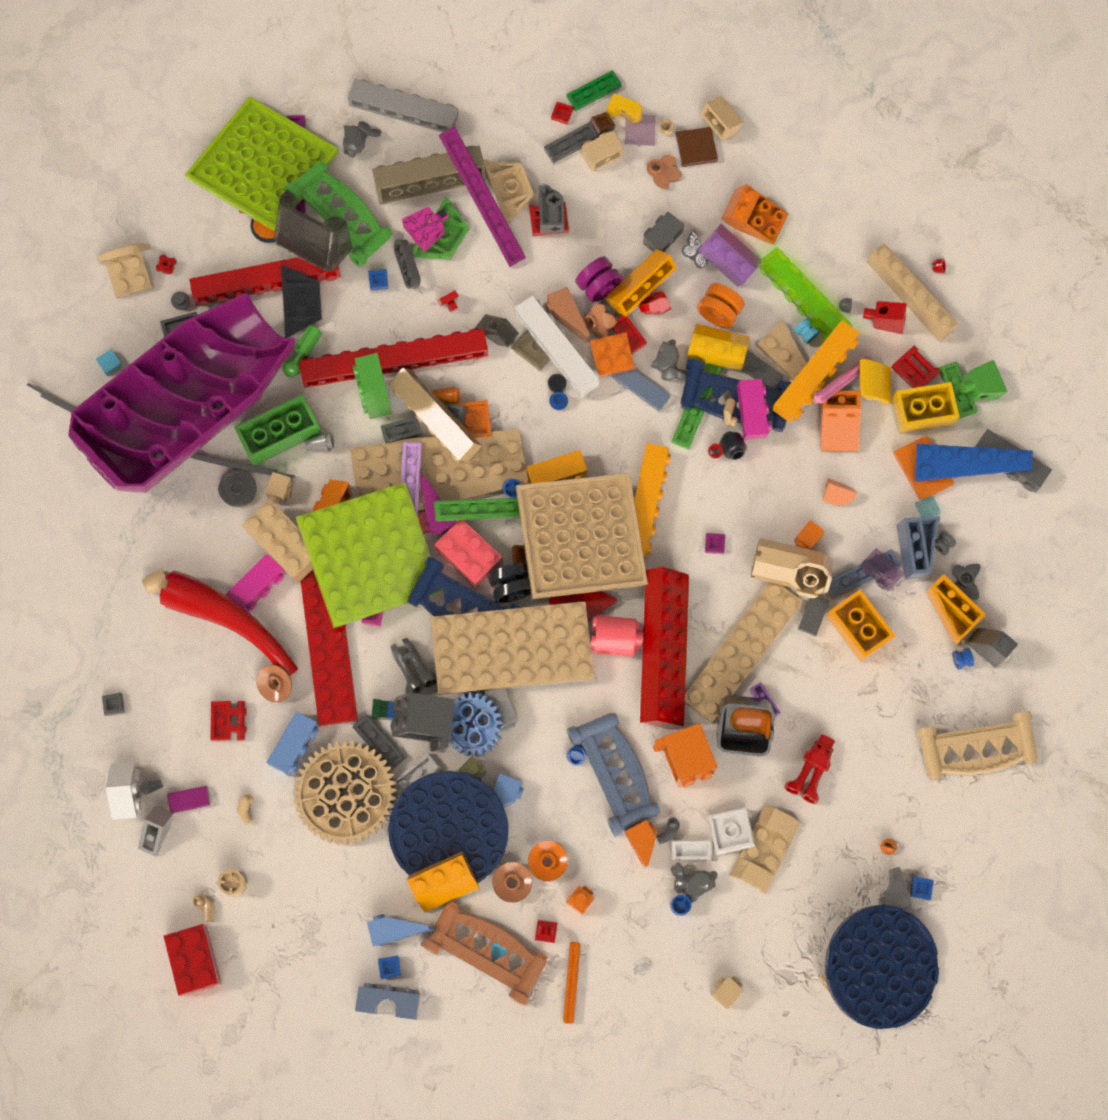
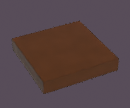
[675,127,718,167]

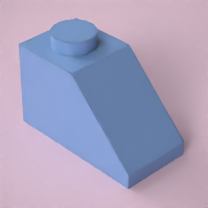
[493,773,524,808]

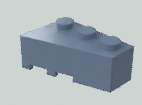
[896,516,940,580]

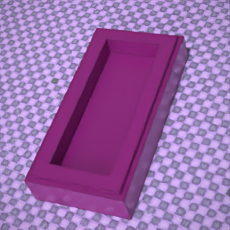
[167,786,211,814]

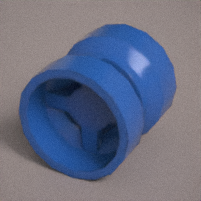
[502,478,522,498]
[670,895,692,916]

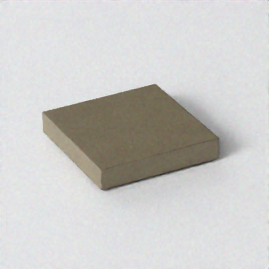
[512,330,550,372]

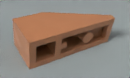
[545,287,590,343]

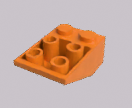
[721,184,788,245]
[820,391,861,452]

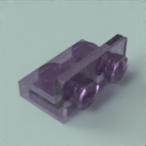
[860,548,905,591]

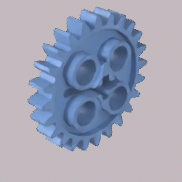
[449,692,505,756]

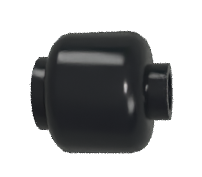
[719,431,747,460]

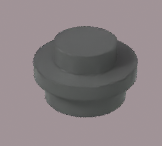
[171,291,190,310]

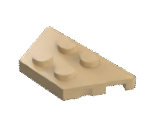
[484,159,534,223]

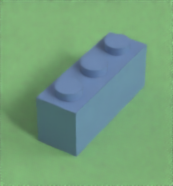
[266,711,319,776]

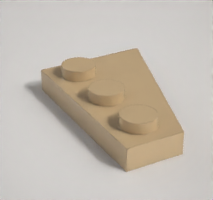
[757,320,807,381]

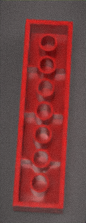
[640,566,689,729]

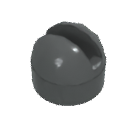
[839,298,852,313]

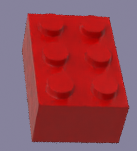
[163,924,222,996]

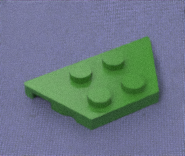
[412,197,469,259]

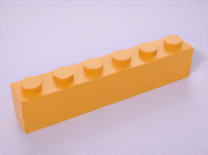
[773,320,860,423]
[634,443,671,560]

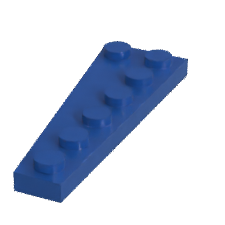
[914,444,1033,482]

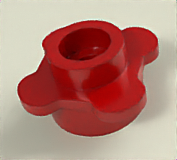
[156,255,177,275]

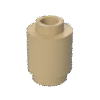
[142,569,169,594]

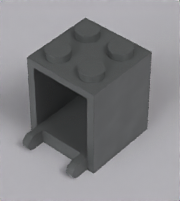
[390,692,454,752]

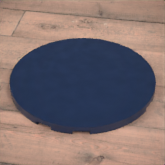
[388,770,509,883]
[825,905,939,1029]

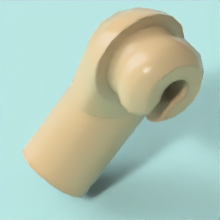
[723,398,737,427]
[237,794,254,825]
[192,894,213,922]

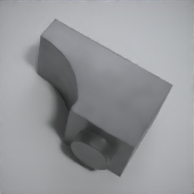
[878,867,912,909]

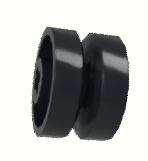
[488,563,531,604]

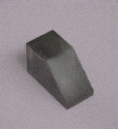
[475,314,519,347]

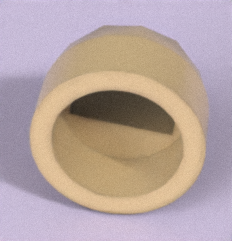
[659,119,674,136]

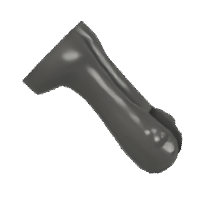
[390,638,437,694]

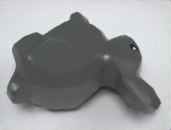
[343,121,381,158]
[651,339,687,381]
[670,863,718,903]

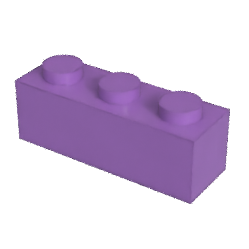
[749,682,781,717]

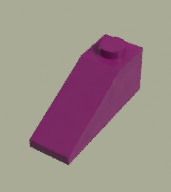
[420,475,457,537]

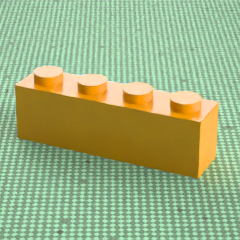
[605,249,677,317]

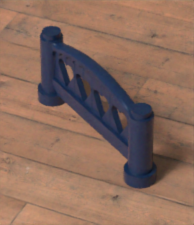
[680,359,792,432]
[407,556,522,617]

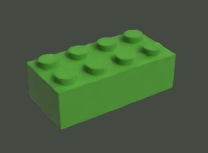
[353,353,392,419]
[234,394,321,466]

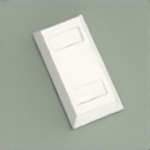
[672,840,712,861]

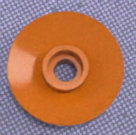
[528,841,568,881]

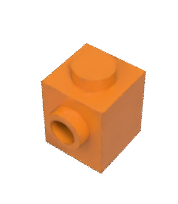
[566,886,594,916]

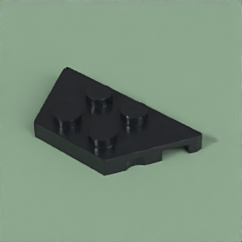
[281,265,322,338]

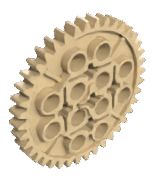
[293,740,398,845]

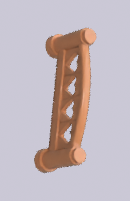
[420,901,548,1006]

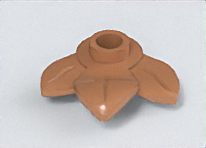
[647,155,682,189]
[583,304,617,339]

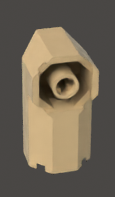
[750,538,833,598]

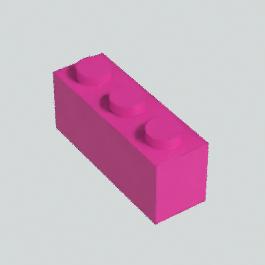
[737,379,771,440]
[225,554,286,612]

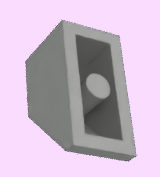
[138,806,173,856]

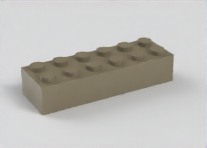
[372,145,486,205]

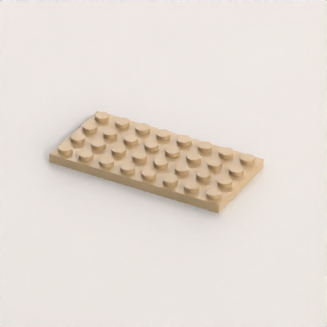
[430,602,594,695]

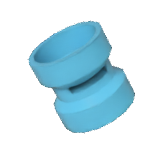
[794,318,820,344]

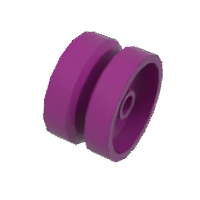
[575,256,623,303]

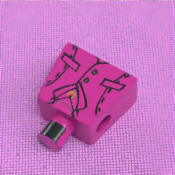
[402,207,449,253]

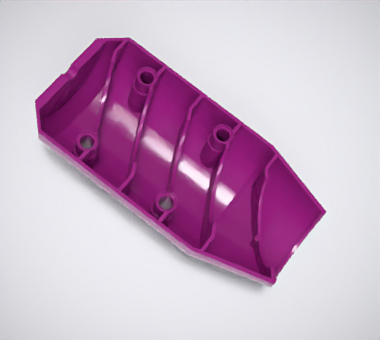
[68,293,296,493]

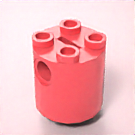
[591,615,643,657]

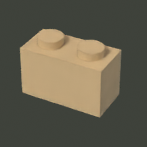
[700,96,744,141]
[581,131,624,172]

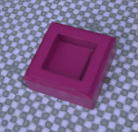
[705,533,725,554]

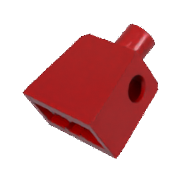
[863,301,907,334]

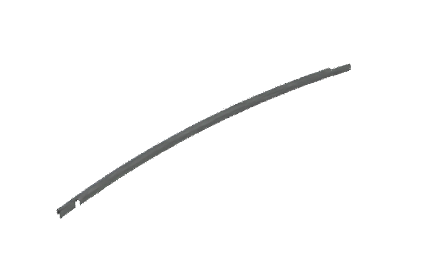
[27,383,295,478]

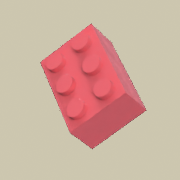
[434,520,503,589]

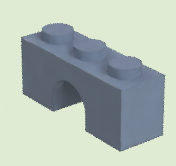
[355,983,420,1020]

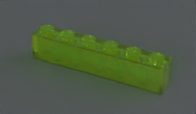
[759,247,852,340]

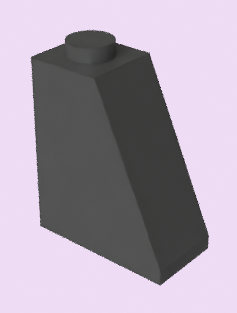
[965,628,1018,668]

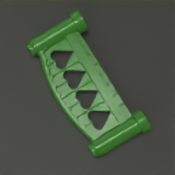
[284,161,393,267]

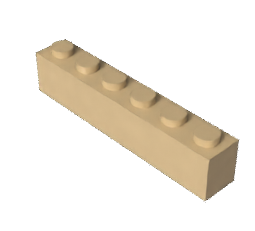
[867,243,958,342]
[389,367,482,462]

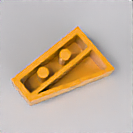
[926,574,986,646]

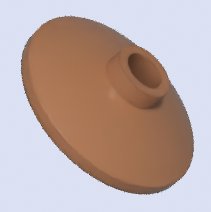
[256,665,292,703]
[492,862,532,903]

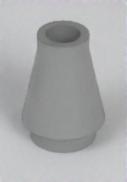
[305,432,334,451]

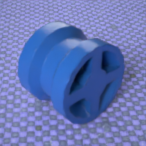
[952,647,974,670]

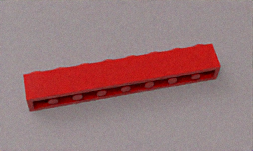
[189,250,341,306]

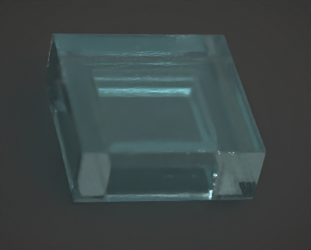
[915,496,941,517]

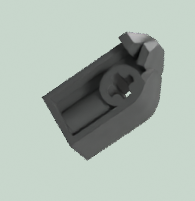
[539,184,564,233]

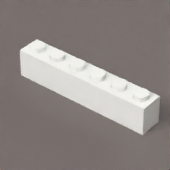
[515,295,600,398]

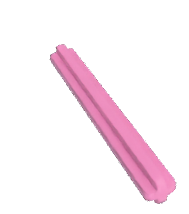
[814,357,872,404]

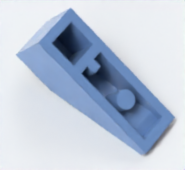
[367,914,435,946]

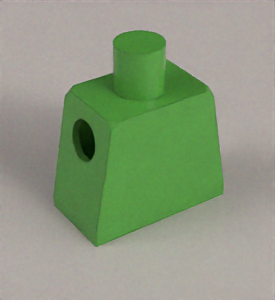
[959,360,1008,401]

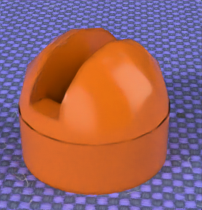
[880,838,897,855]

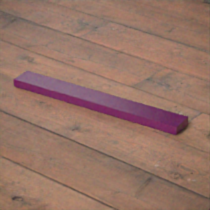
[438,126,526,267]

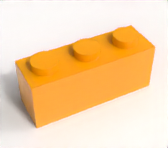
[526,450,588,484]

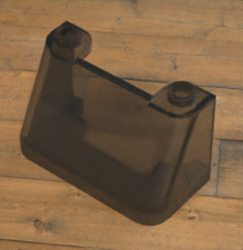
[274,190,352,271]

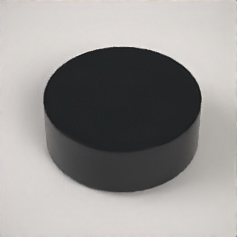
[548,374,567,393]

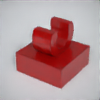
[437,290,459,312]
[535,920,558,943]

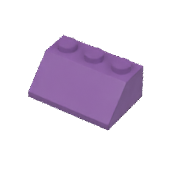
[698,224,761,287]

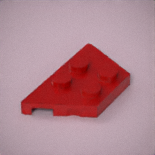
[549,591,617,623]

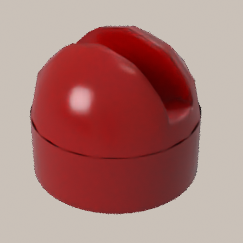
[931,258,946,274]
[708,443,723,459]

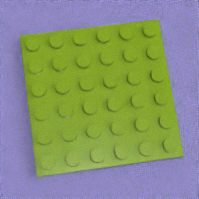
[185,96,339,232]
[296,482,443,628]

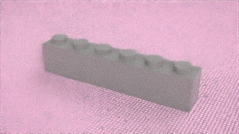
[348,79,458,133]

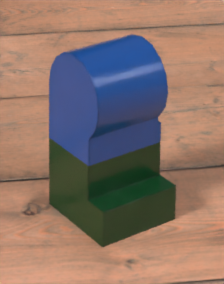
[372,699,394,721]

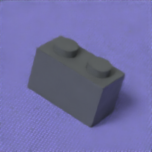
[643,212,684,252]

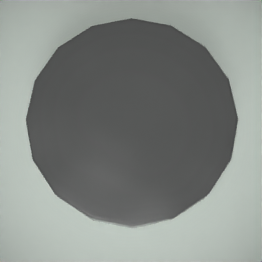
[218,469,257,507]

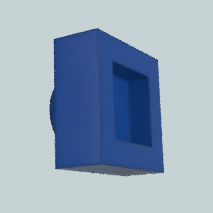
[368,269,389,291]
[910,876,934,901]
[378,955,401,980]

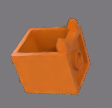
[653,723,718,788]

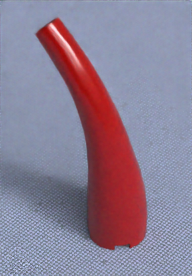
[160,570,298,676]

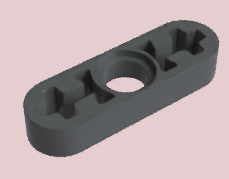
[393,239,421,289]

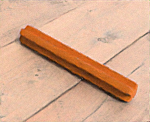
[563,942,581,1024]

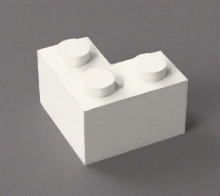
[106,762,141,820]

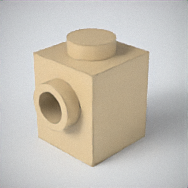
[265,472,293,504]
[711,976,744,1009]

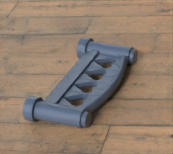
[566,713,660,837]

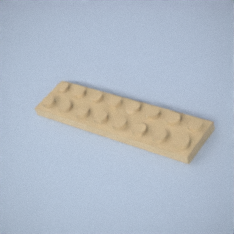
[685,582,803,723]

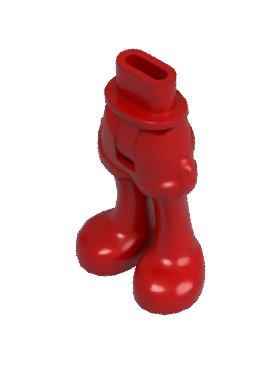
[784,734,835,804]

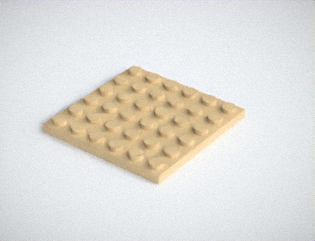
[516,473,648,599]

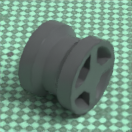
[934,531,956,555]

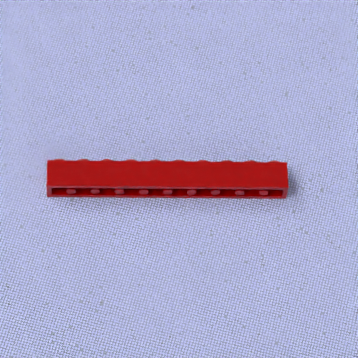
[299,328,488,388]

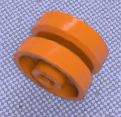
[697,283,745,329]

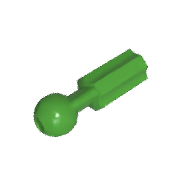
[282,325,323,377]

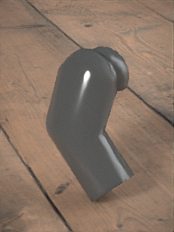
[656,817,680,845]

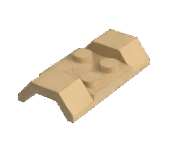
[729,805,800,894]

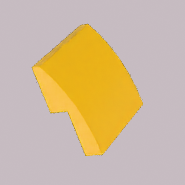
[860,359,891,405]

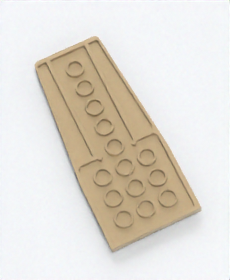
[350,430,528,513]

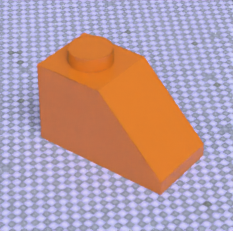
[625,820,657,868]

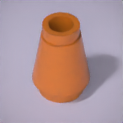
[432,386,460,404]

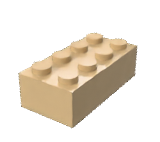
[242,499,313,584]

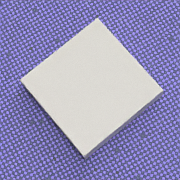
[708,807,756,855]

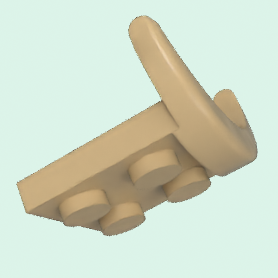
[97,243,153,298]

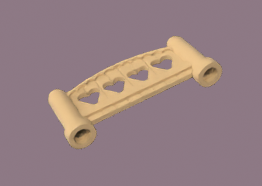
[916,711,1038,780]

